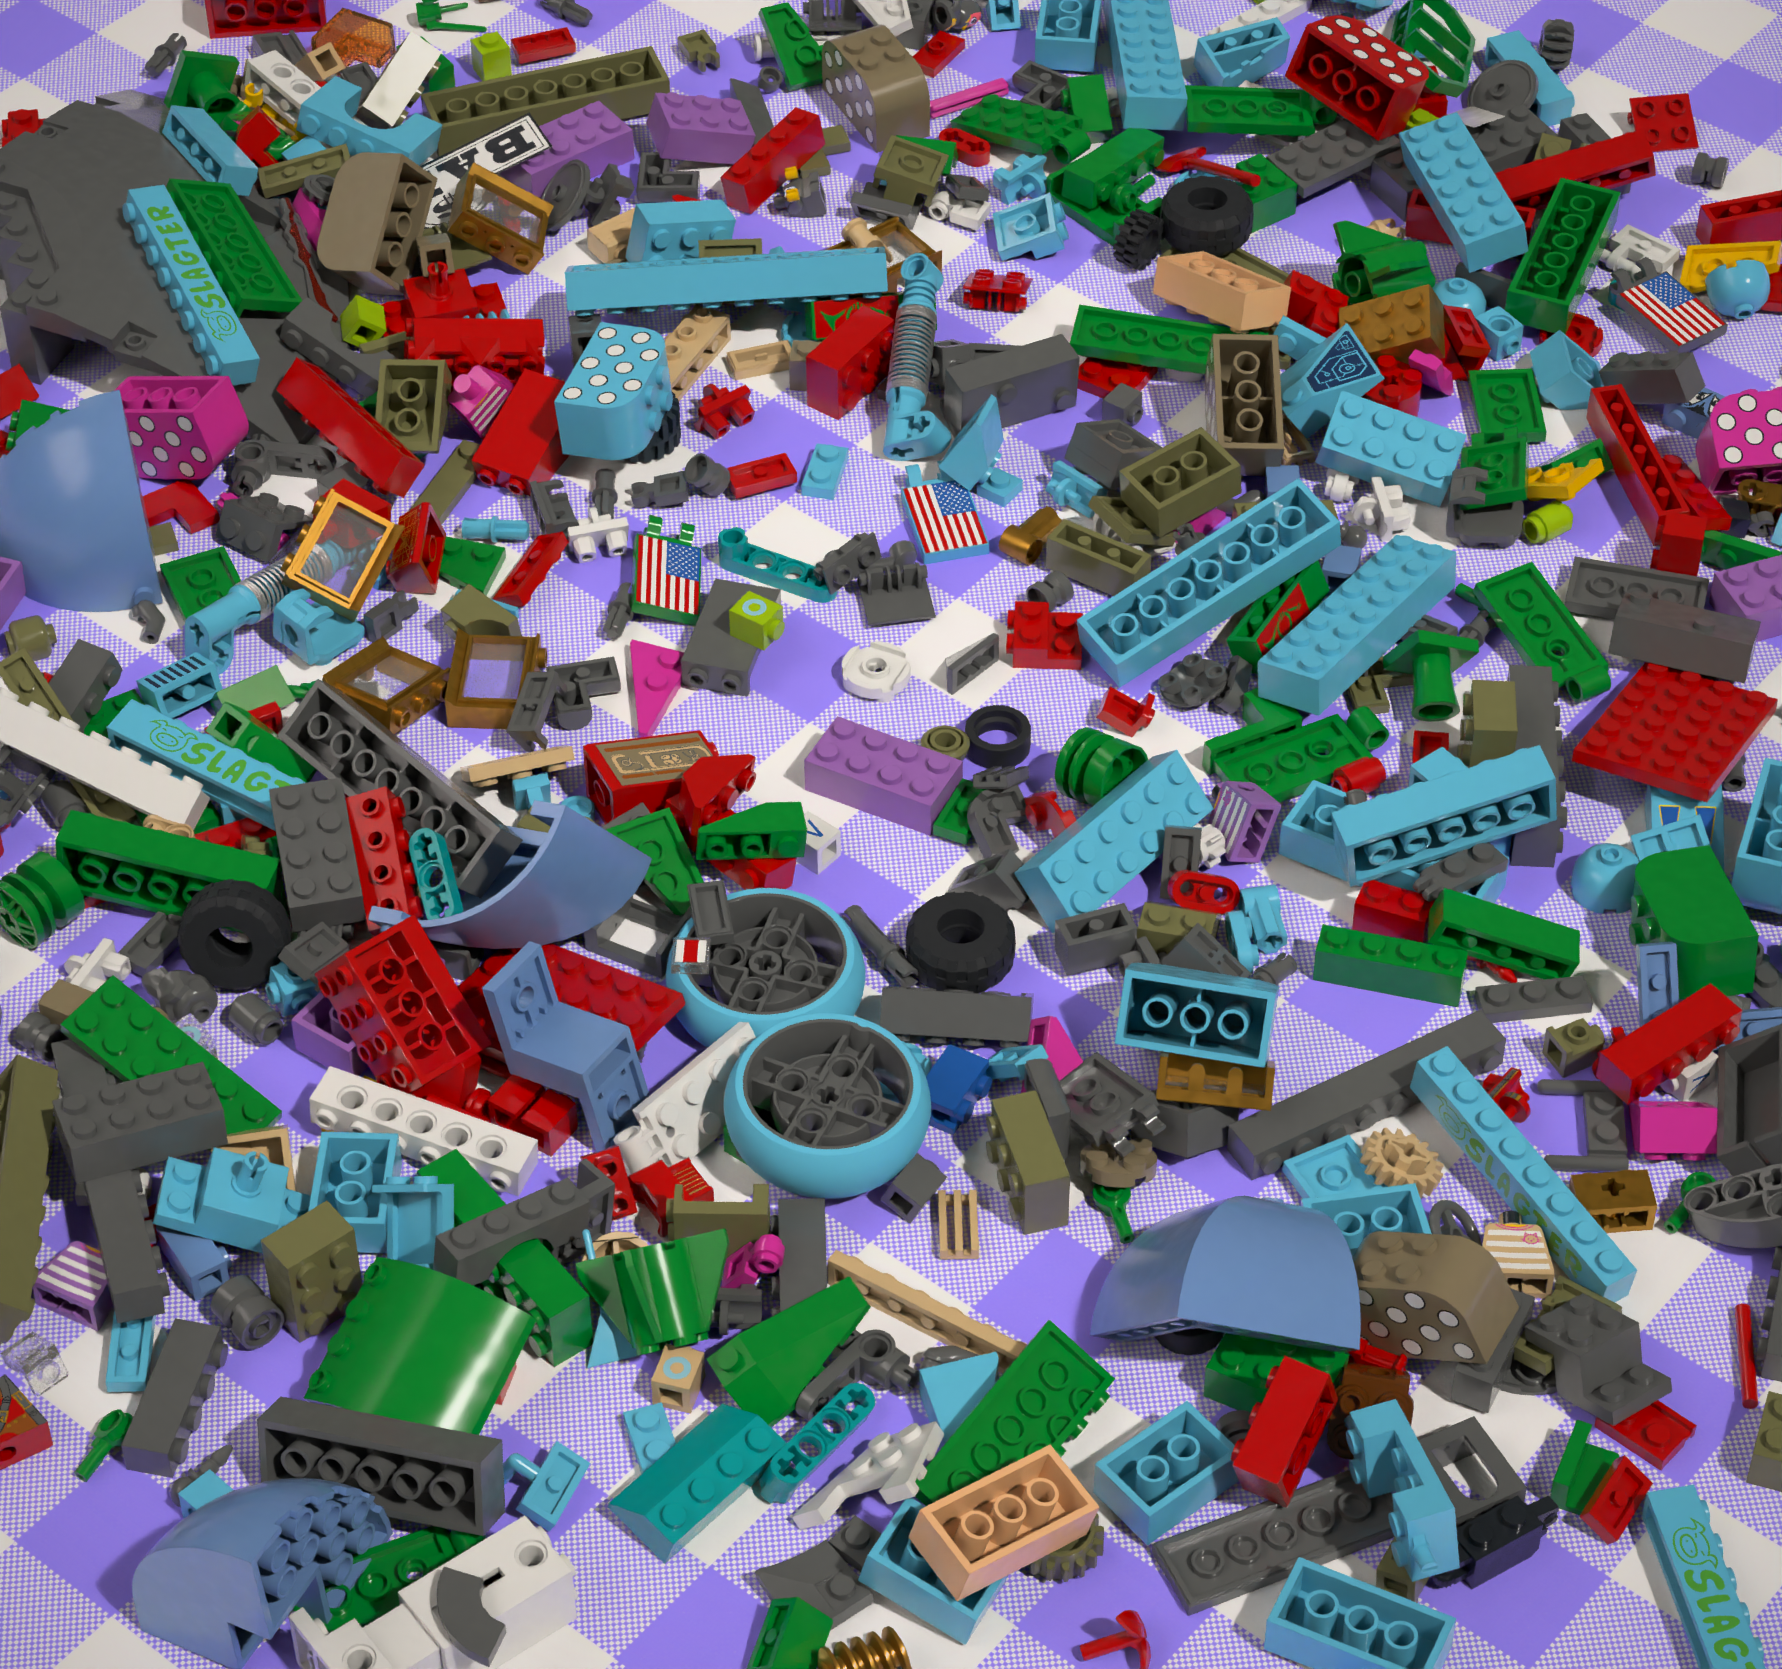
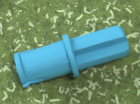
[462,516,530,542]

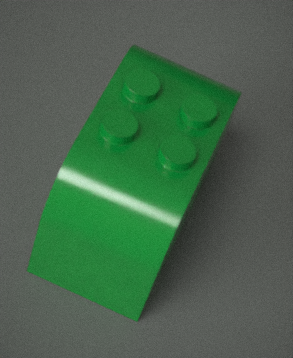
[1629,845,1759,1000]

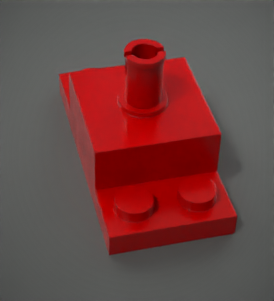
[379,262,507,338]

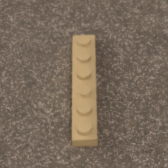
[828,1250,1027,1374]

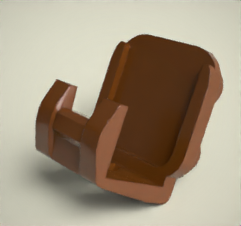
[1327,1362,1414,1460]

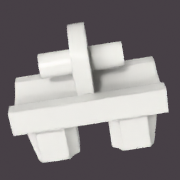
[1352,477,1410,542]
[567,507,629,563]
[64,938,131,992]

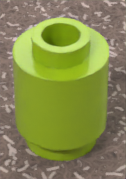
[1522,501,1573,544]

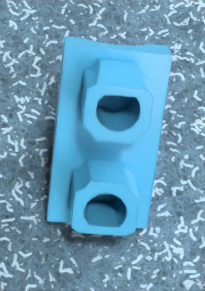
[993,154,1047,205]
[1046,460,1108,518]

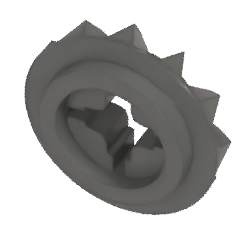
[302,174,335,207]

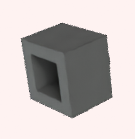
[1102,383,1144,426]

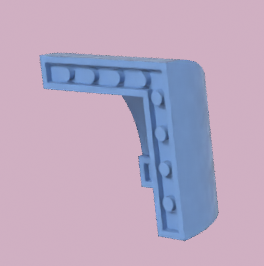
[368,800,652,949]
[1090,1195,1361,1353]

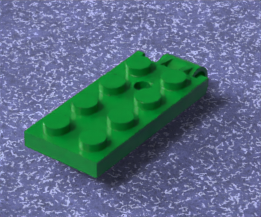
[1185,85,1337,137]
[950,94,1091,165]
[1473,561,1611,703]
[1213,706,1389,803]
[293,1526,487,1633]

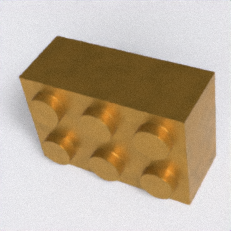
[1339,284,1445,365]

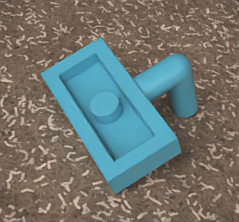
[503,1441,590,1532]

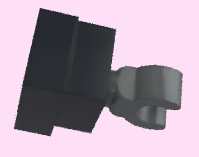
[1715,497,1774,538]

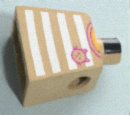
[1482,1210,1554,1299]

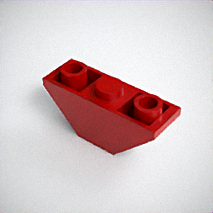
[679,754,756,837]

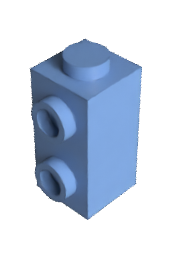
[156,1225,232,1302]

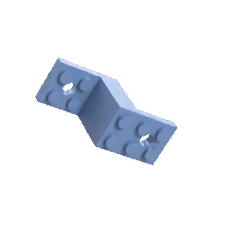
[482,941,650,1152]

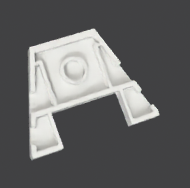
[792,1421,944,1530]

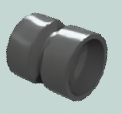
[210,1275,284,1350]

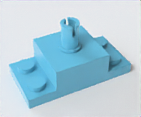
[153,1147,311,1254]

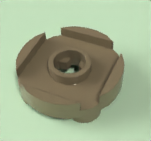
[1080,1138,1157,1188]

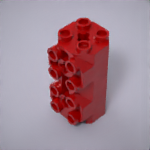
[404,318,545,394]

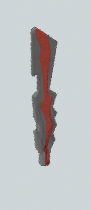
[279,197,341,323]

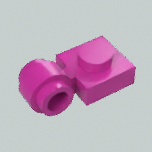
[721,1234,785,1288]

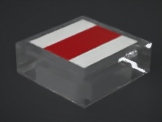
[671,937,711,974]

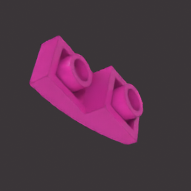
[292,187,326,252]
[1408,349,1454,396]

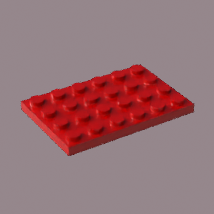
[1572,662,1778,803]
[458,943,685,1063]

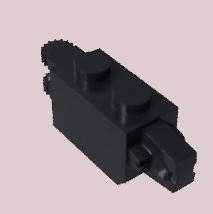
[1431,1495,1559,1590]

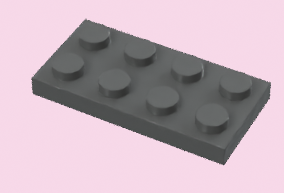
[1266,118,1401,198]
[1564,556,1709,620]

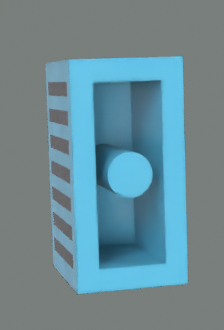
[136,652,223,718]

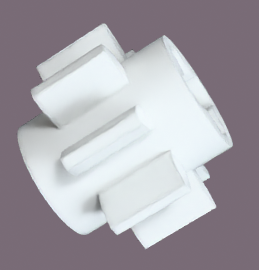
[1193,823,1226,869]

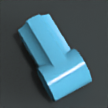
[1238,884,1288,954]

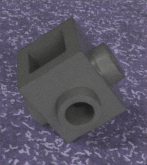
[927,339,972,390]

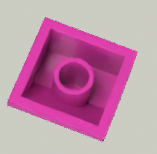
[1629,1101,1717,1161]

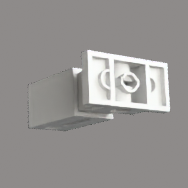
[288,1515,578,1669]

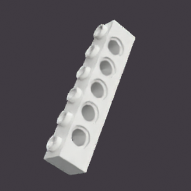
[244,50,367,157]
[309,1066,538,1197]

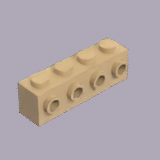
[665,304,731,401]

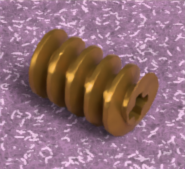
[818,1626,912,1669]

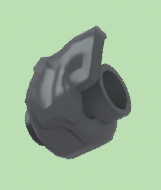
[141,967,218,1025]

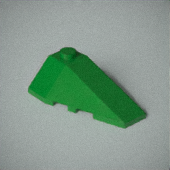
[707,1276,871,1428]

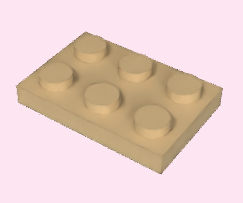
[460,745,575,788]

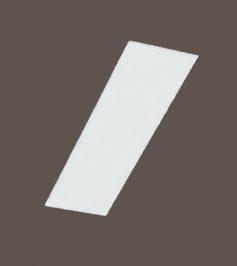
[1446,107,1505,128]

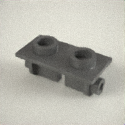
[813,532,882,595]

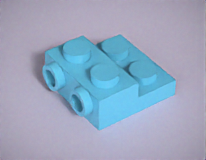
[993,192,1069,261]

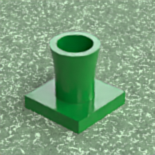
[164,50,240,126]
[1383,629,1479,722]

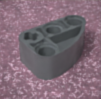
[1684,1164,1782,1248]

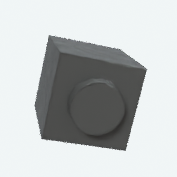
[880,1153,947,1224]

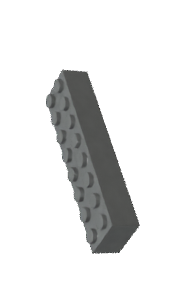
[277,679,523,898]

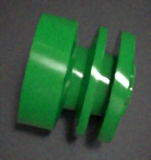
[1055,727,1148,807]
[0,851,85,949]

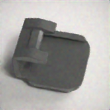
[1446,467,1524,547]

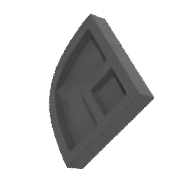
[755,1540,875,1631]

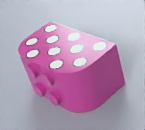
[114,376,249,481]
[1696,386,1782,496]

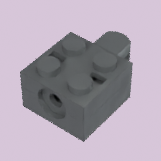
[1064,419,1163,490]

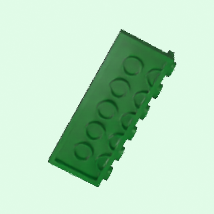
[166,178,302,319]
[915,1320,1115,1506]

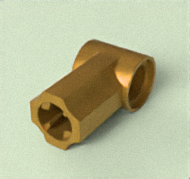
[998,506,1062,565]

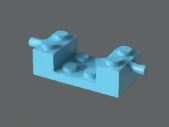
[1344,1399,1460,1582]

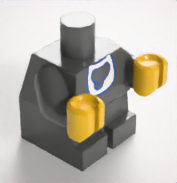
[773,166,827,218]

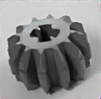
[1538,19,1575,70]

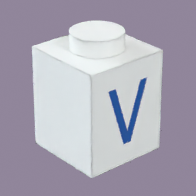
[796,811,841,875]
[1660,1051,1719,1101]

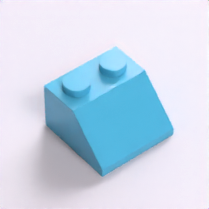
[1530,330,1604,410]
[938,394,1004,491]

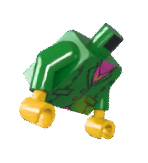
[219,83,308,163]

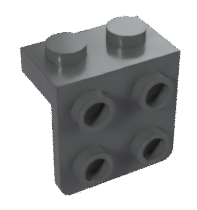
[215,493,313,562]

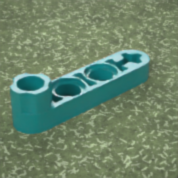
[718,527,838,603]
[759,1383,876,1504]

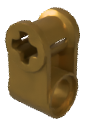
[1737,479,1782,527]

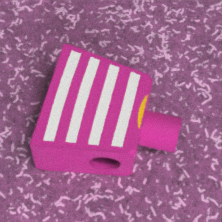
[447,365,514,440]

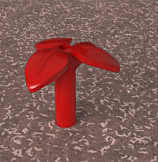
[1080,1610,1151,1669]

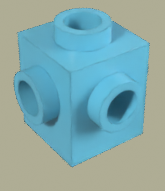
[265,962,321,1017]

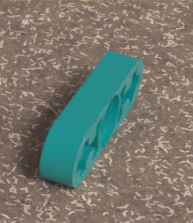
[409,828,463,920]

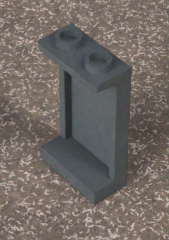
[681,578,781,697]

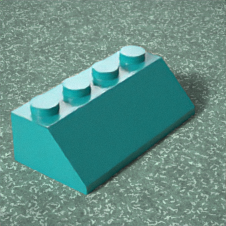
[607,1404,787,1564]

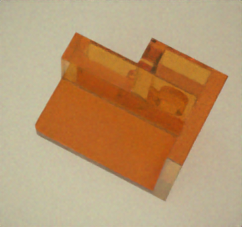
[311,8,396,76]

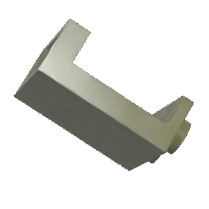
[666,1184,771,1263]

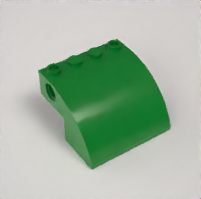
[303,1257,537,1435]

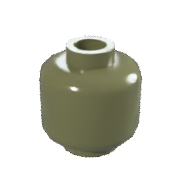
[4,615,57,661]

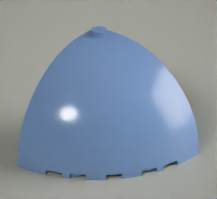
[0,390,163,612]
[132,1478,393,1669]

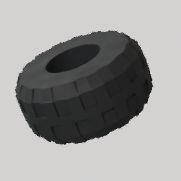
[1160,176,1254,257]
[177,879,292,990]
[906,891,1016,994]

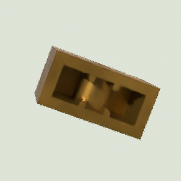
[1569,1169,1657,1233]

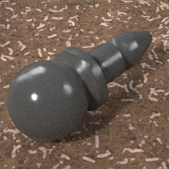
[1340,520,1368,548]
[170,1444,233,1508]

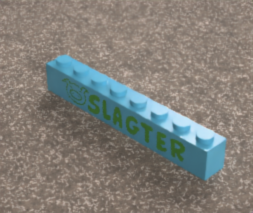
[122,185,260,385]
[107,699,349,831]
[1410,1046,1637,1302]
[1642,1485,1766,1669]

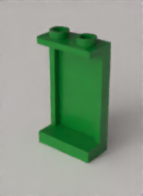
[1046,155,1162,246]

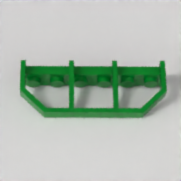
[1390,0,1476,98]

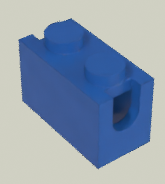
[926,1044,992,1135]

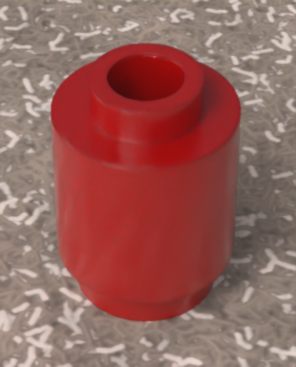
[1331,756,1386,794]

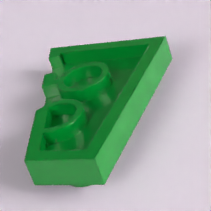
[758,2,823,91]
[439,536,506,596]
[606,807,704,917]

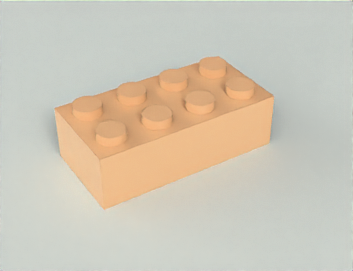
[1153,251,1291,334]
[908,1445,1100,1601]

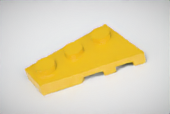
[1680,241,1782,294]
[1527,458,1604,502]

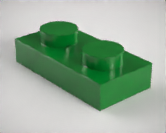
[933,778,986,845]

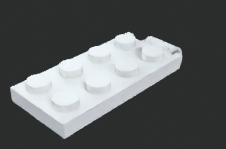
[613,1022,756,1174]

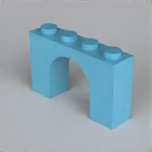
[296,76,442,166]

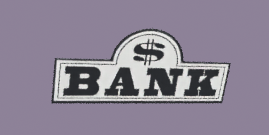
[420,113,553,230]

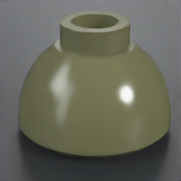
[921,725,970,761]

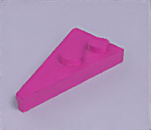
[630,639,684,737]

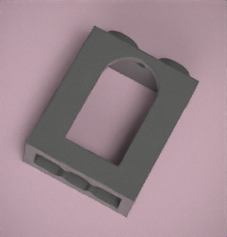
[584,895,692,979]
[1418,1416,1527,1529]

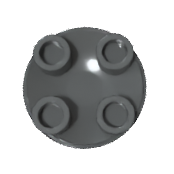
[1158,653,1228,707]

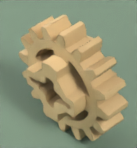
[1360,1127,1444,1199]

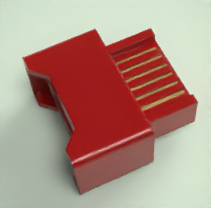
[628,1157,714,1238]

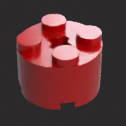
[1361,355,1422,417]

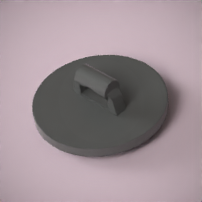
[1467,60,1539,114]
[541,159,590,231]

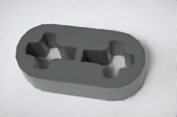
[1214,655,1252,714]

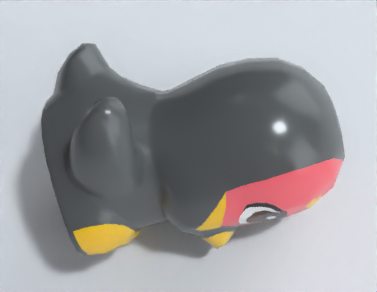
[933,0,981,31]

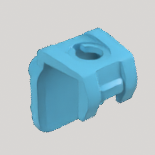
[273,588,365,666]

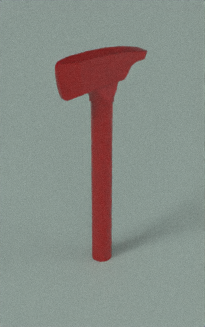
[1155,146,1261,187]

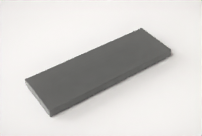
[1152,1470,1395,1616]

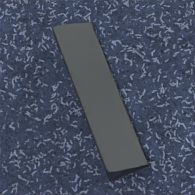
[729,78,774,147]

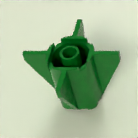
[1332,220,1436,306]
[575,1228,730,1356]

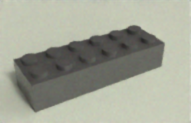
[1370,104,1558,222]
[1507,665,1567,867]
[257,1396,505,1536]

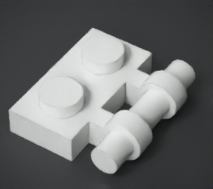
[1599,224,1680,281]

